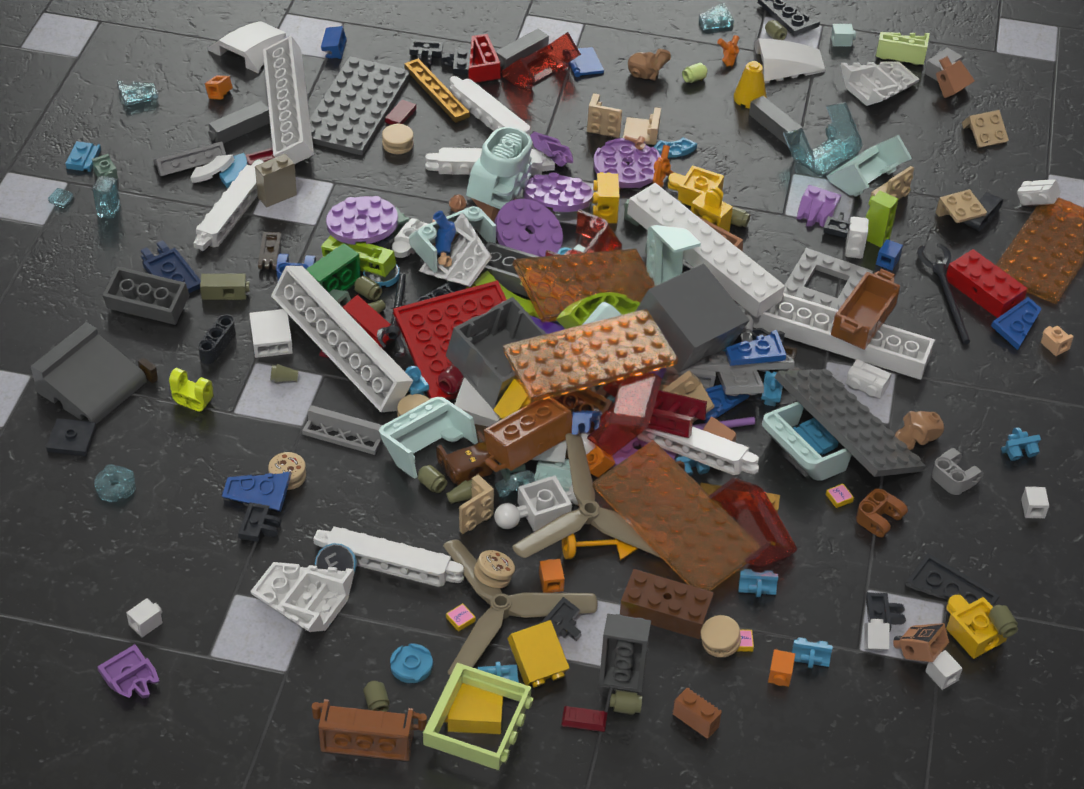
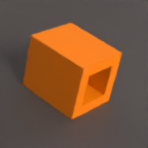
[539,559,565,593]
[768,649,795,687]

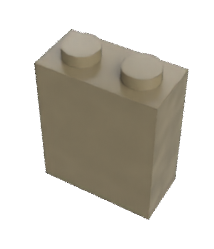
[255,154,297,208]

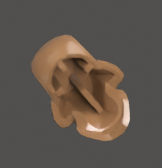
[627,48,671,81]
[895,411,944,450]

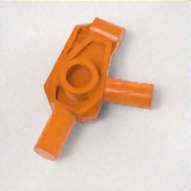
[717,35,739,67]
[653,145,674,188]

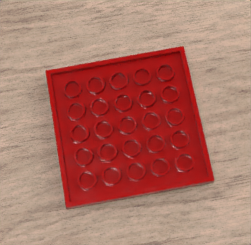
[393,280,507,400]

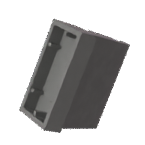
[31,322,147,424]

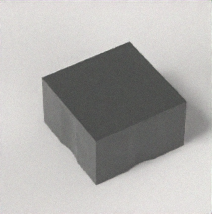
[633,263,750,373]
[446,297,561,409]

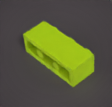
[866,191,899,247]

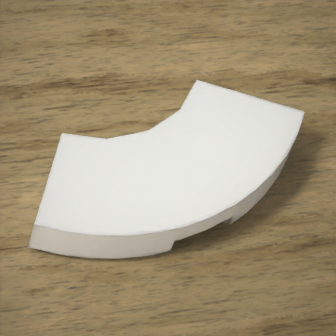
[190,155,234,183]

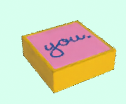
[826,484,854,508]
[446,603,476,632]
[737,630,754,651]

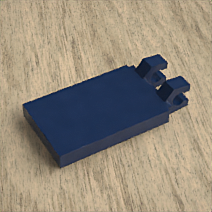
[141,240,201,293]

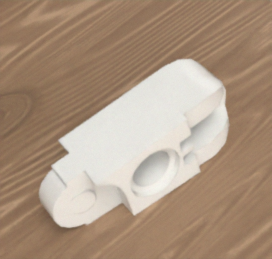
[392,218,428,258]

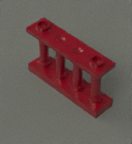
[615,384,707,438]

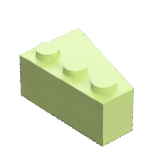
[876,32,930,65]

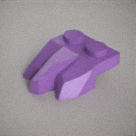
[530,132,574,166]
[796,185,841,227]
[97,645,159,698]

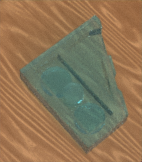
[699,3,734,30]
[117,81,158,106]

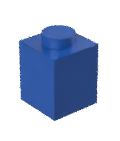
[876,239,903,271]

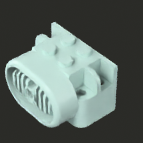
[466,127,532,209]

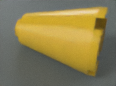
[734,61,767,108]

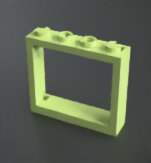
[423,663,533,770]

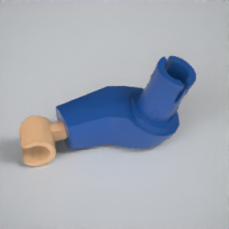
[433,211,456,267]

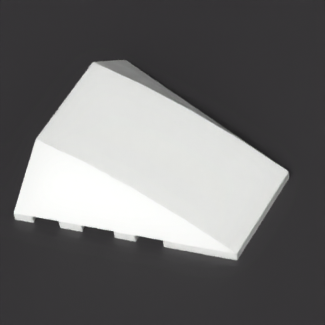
[208,21,286,74]
[754,38,825,84]
[840,62,919,106]
[419,213,492,287]
[251,562,354,632]

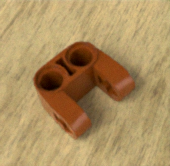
[856,489,908,537]

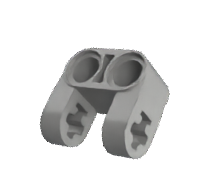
[932,448,984,495]

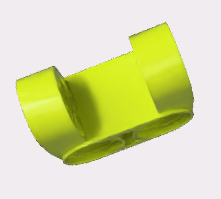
[169,368,213,412]

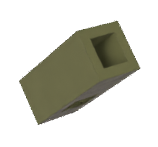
[200,274,250,300]

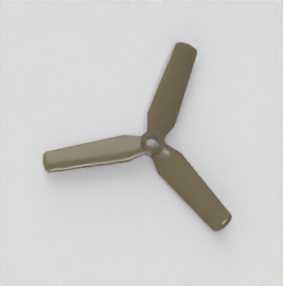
[512,433,675,560]
[443,540,598,676]

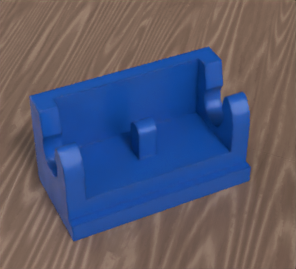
[321,26,347,59]
[572,410,602,435]

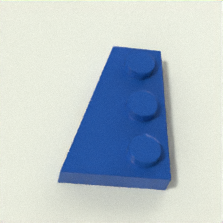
[991,297,1042,350]
[726,330,786,366]
[703,385,750,423]
[222,472,292,512]

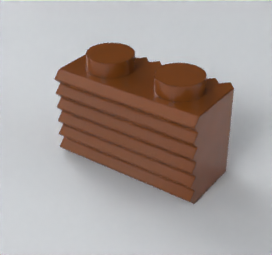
[673,688,722,739]

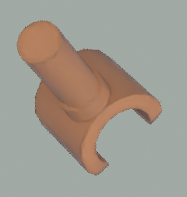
[624,135,646,150]

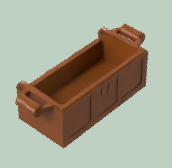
[831,269,900,350]
[484,394,572,472]
[312,699,427,761]

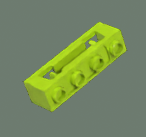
[321,235,396,277]

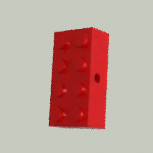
[946,249,1028,318]

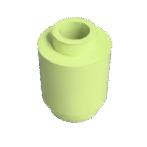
[682,63,708,83]

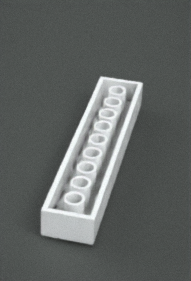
[263,36,314,164]
[627,183,785,318]
[271,266,413,412]
[745,293,935,380]

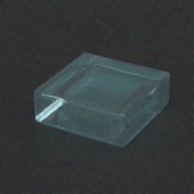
[48,188,73,208]

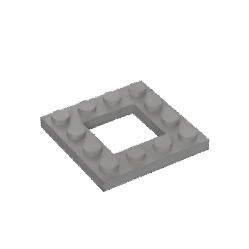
[783,248,873,310]

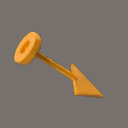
[562,533,638,560]

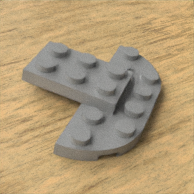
[689,351,795,396]

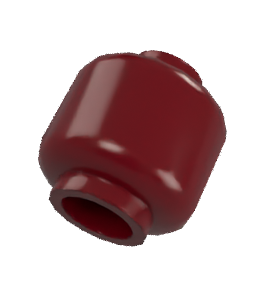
[438,365,465,394]

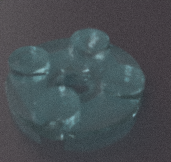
[94,464,136,502]
[495,471,535,497]

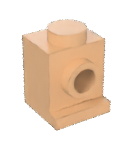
[1041,325,1074,356]

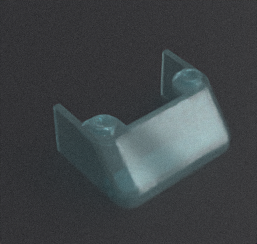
[783,102,862,175]

